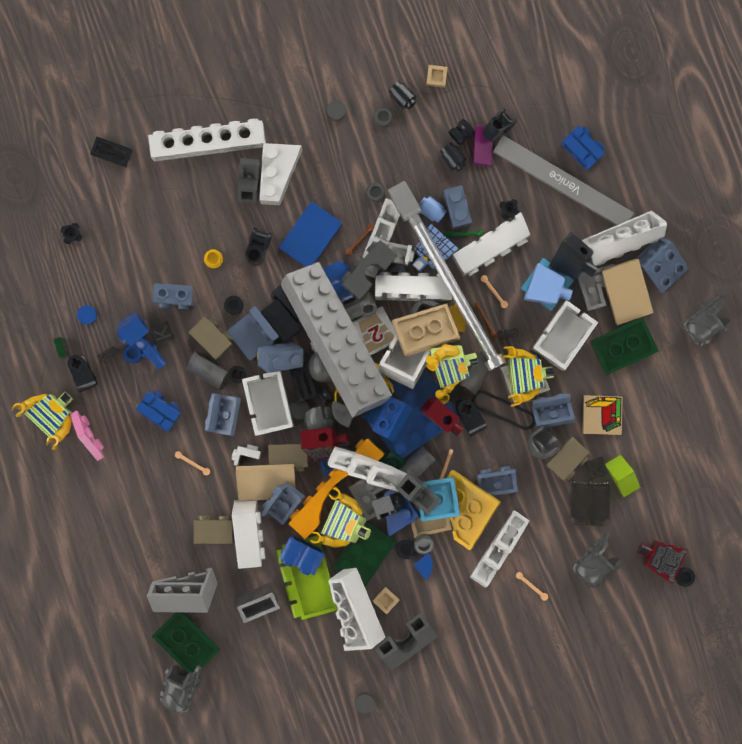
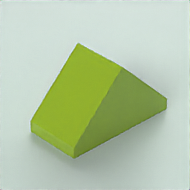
[604,455,641,497]

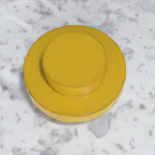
[204,249,223,269]

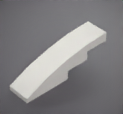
[363,198,400,278]
[328,446,407,492]
[470,510,530,588]

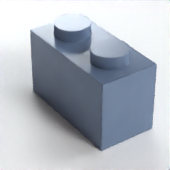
[442,185,472,230]
[258,342,303,373]

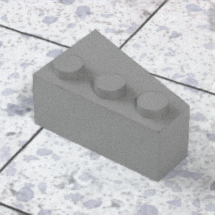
[147,568,218,613]

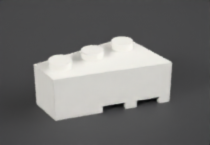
[260,143,303,205]
[232,500,265,569]

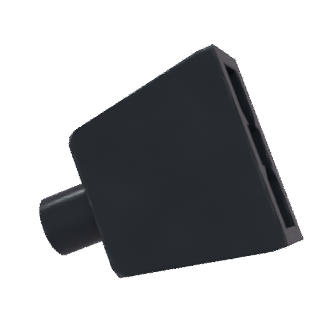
[549,232,598,279]

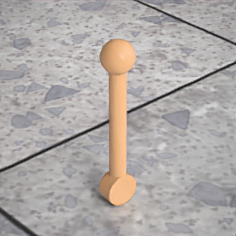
[481,275,508,308]
[439,449,453,479]
[175,451,210,476]
[516,572,548,601]

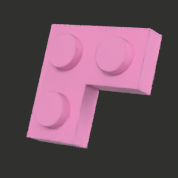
[70,410,104,461]

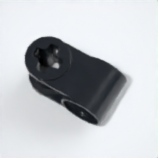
[482,108,517,141]
[245,227,273,266]
[67,355,98,393]
[456,399,488,437]

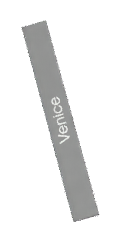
[493,135,634,225]

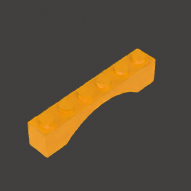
[288,438,385,539]

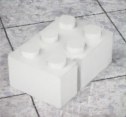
[531,300,598,371]
[379,335,436,389]
[242,371,294,436]

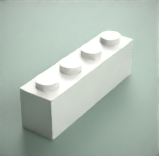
[582,211,667,266]
[452,212,530,277]
[375,272,452,302]
[329,568,386,651]

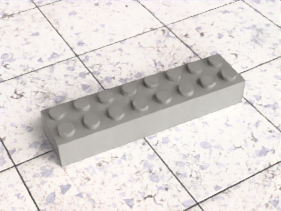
[280,262,392,418]

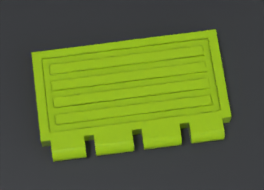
[275,535,338,620]

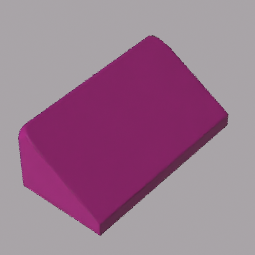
[473,125,493,166]

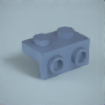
[153,283,195,310]
[205,393,241,436]
[532,393,575,428]
[476,466,518,496]
[261,482,305,525]

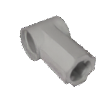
[343,291,377,320]

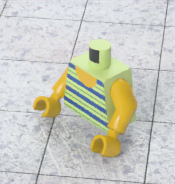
[426,344,479,404]
[503,346,554,407]
[11,392,73,450]
[310,487,371,548]

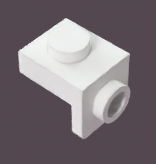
[388,242,415,266]
[231,444,262,466]

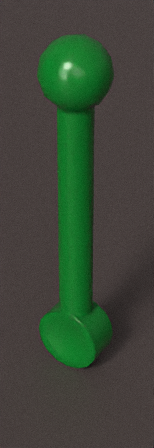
[444,230,484,239]

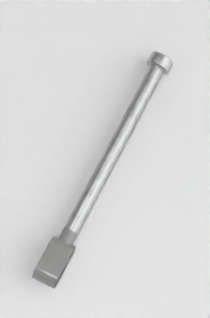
[387,181,506,371]

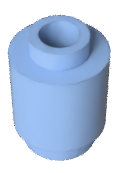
[419,196,447,223]

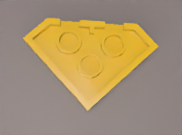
[447,470,501,550]

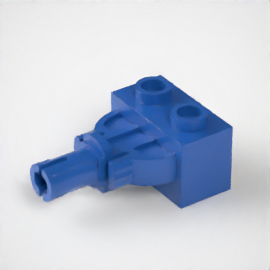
[117,311,167,369]
[362,397,413,443]

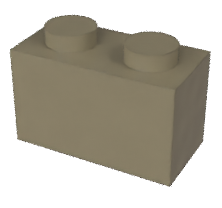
[189,316,234,361]
[544,437,589,481]
[268,444,308,471]
[193,516,234,544]

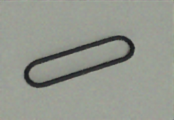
[473,391,535,430]

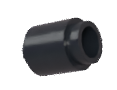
[389,81,417,110]
[440,142,467,172]

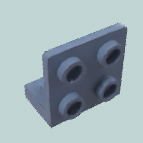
[635,237,689,293]
[227,306,280,361]

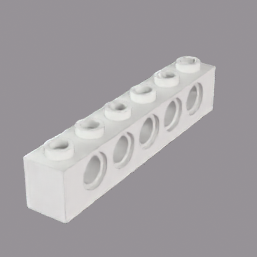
[148,119,266,161]

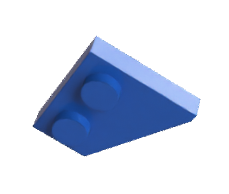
[384,490,421,536]

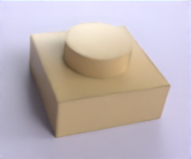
[426,65,448,88]
[372,586,400,614]

